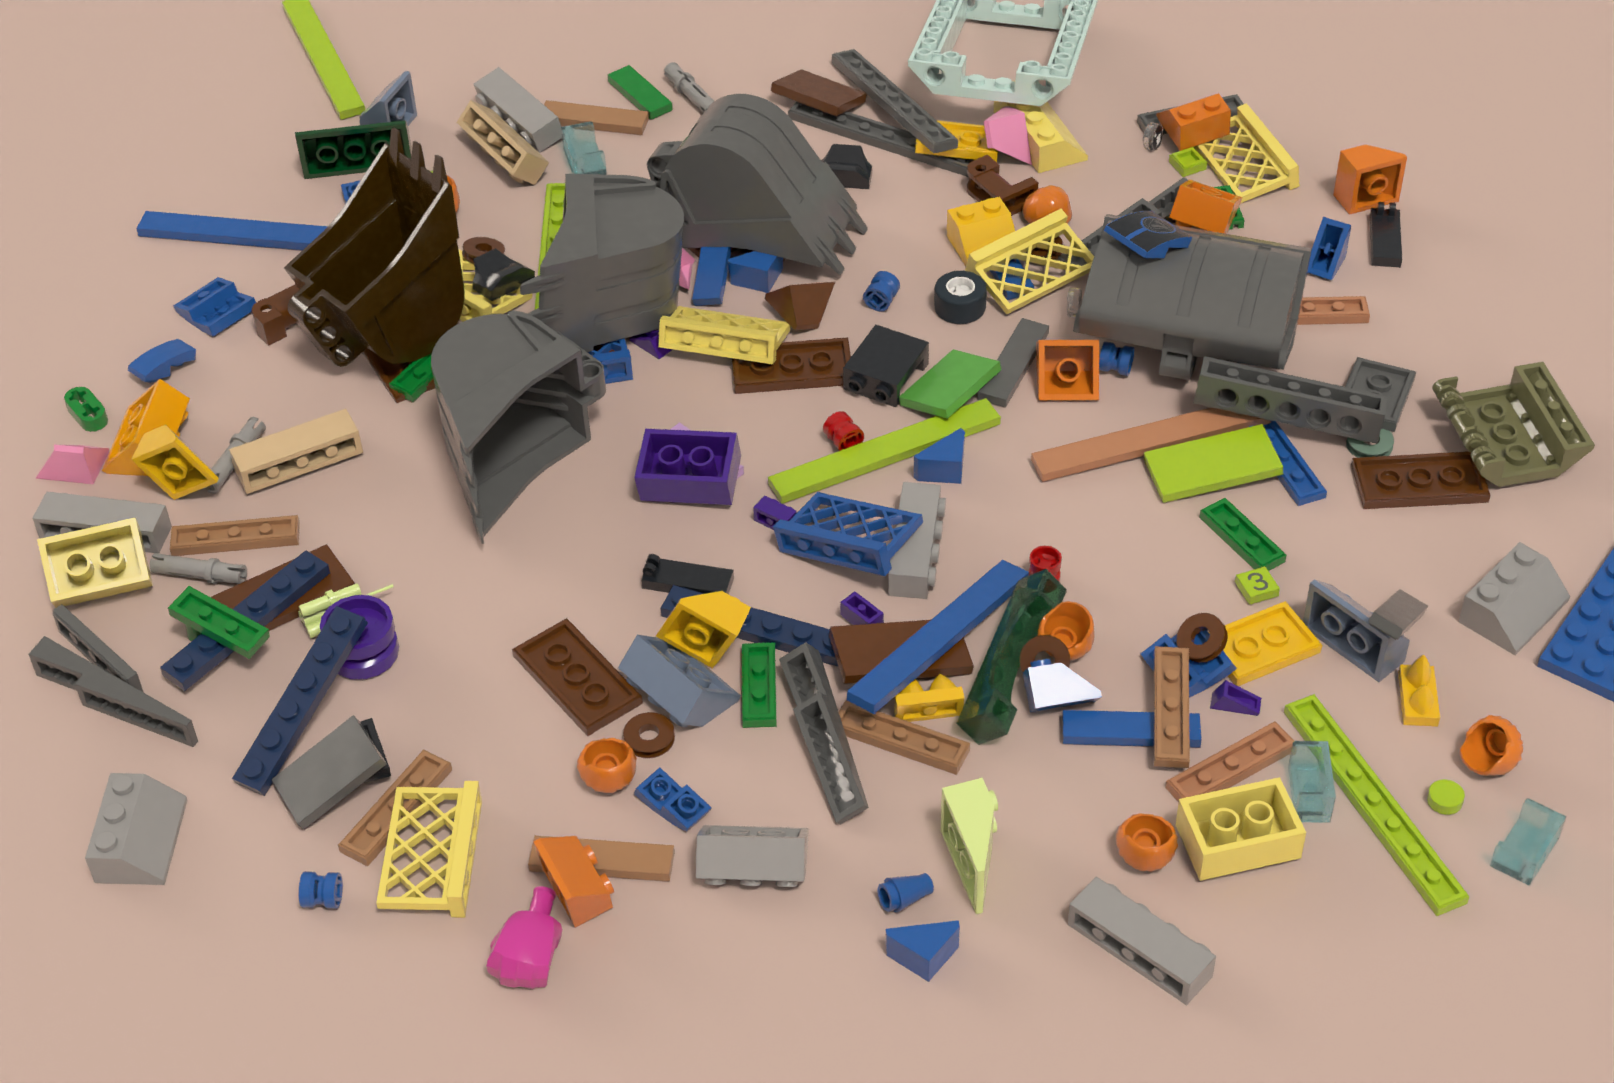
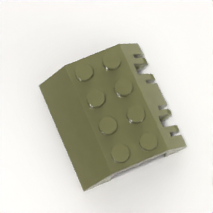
[1432,362,1595,487]

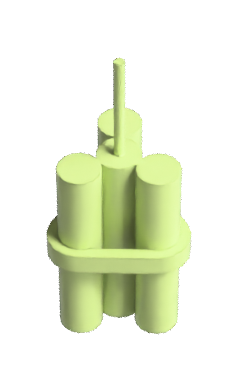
[298,583,394,638]

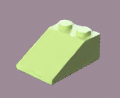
[941,778,998,914]

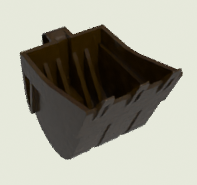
[284,128,465,367]

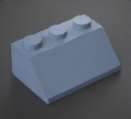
[1303,579,1410,682]
[618,634,741,727]

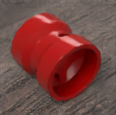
[823,411,864,451]
[1028,546,1062,591]

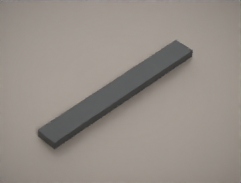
[832,49,958,154]
[788,102,974,177]

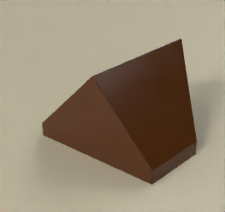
[764,281,836,331]

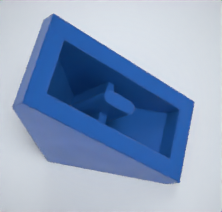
[1307,217,1351,280]
[728,251,783,293]
[914,428,965,484]
[886,920,960,982]

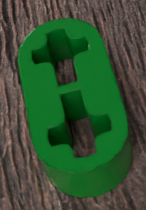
[64,387,108,432]

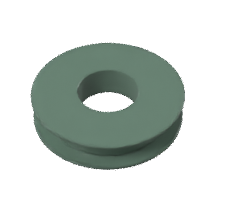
[1346,429,1394,458]

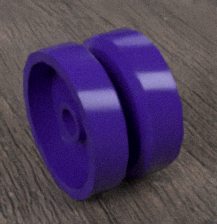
[320,595,399,679]

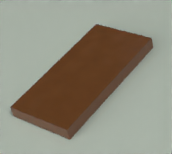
[732,337,851,394]
[1351,451,1491,509]
[211,544,355,631]
[512,618,643,736]
[829,620,974,684]

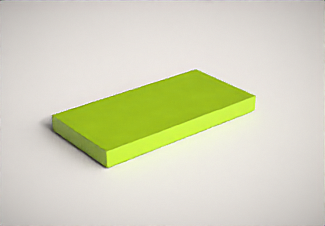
[1144,424,1283,503]

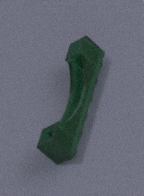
[956,569,1067,745]

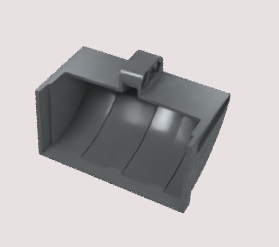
[1073,214,1312,380]

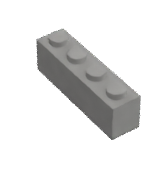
[474,67,565,153]
[889,482,946,599]
[32,492,172,553]
[1068,876,1216,1006]

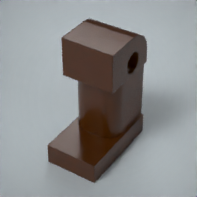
[967,154,1039,216]
[252,283,300,346]

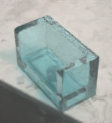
[561,121,607,175]
[1288,741,1336,823]
[1490,798,1567,886]

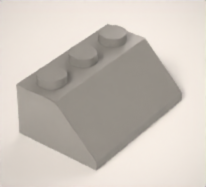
[1459,542,1570,655]
[85,773,187,885]
[696,825,809,887]

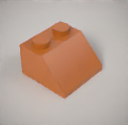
[1157,93,1231,151]
[1333,144,1407,215]
[1169,179,1243,234]
[1036,340,1099,400]
[533,836,614,928]

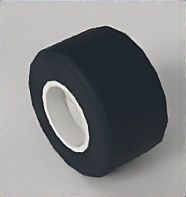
[934,270,987,324]

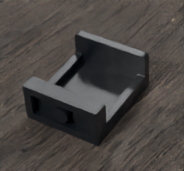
[843,324,929,407]

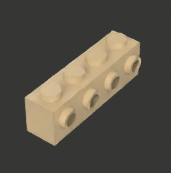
[456,100,549,185]
[229,408,363,494]

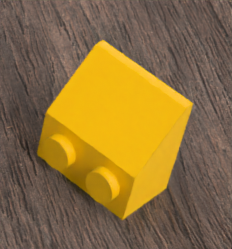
[947,196,1015,266]
[131,425,219,500]
[656,591,751,669]

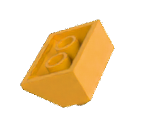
[102,379,190,476]

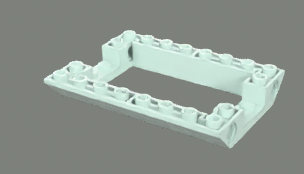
[908,0,1098,106]

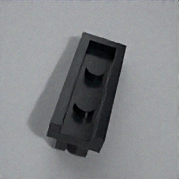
[1370,202,1402,268]
[641,554,734,594]

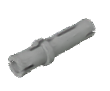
[664,62,714,113]
[204,417,266,494]
[150,553,247,584]

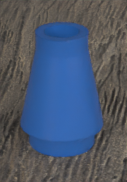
[877,873,934,913]

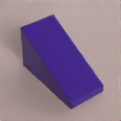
[629,330,672,359]
[1210,680,1262,716]

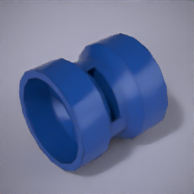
[863,271,900,311]
[1099,341,1135,376]
[298,871,343,909]

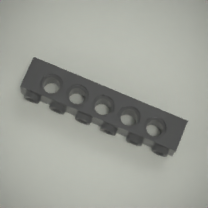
[1193,356,1388,444]

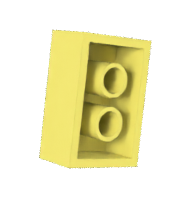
[37,518,153,608]
[1175,777,1306,881]

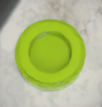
[1427,779,1465,815]

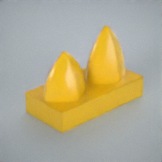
[1398,655,1440,727]
[894,674,965,722]

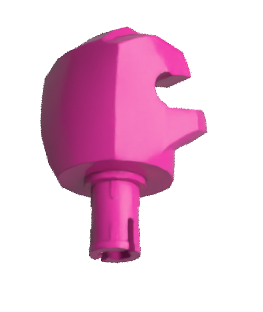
[486,886,563,989]

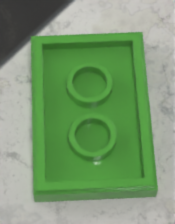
[899,349,1002,419]

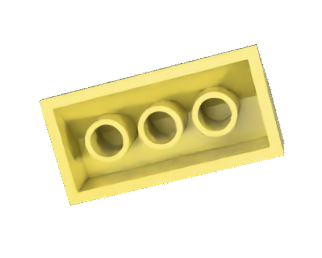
[993,101,1088,173]

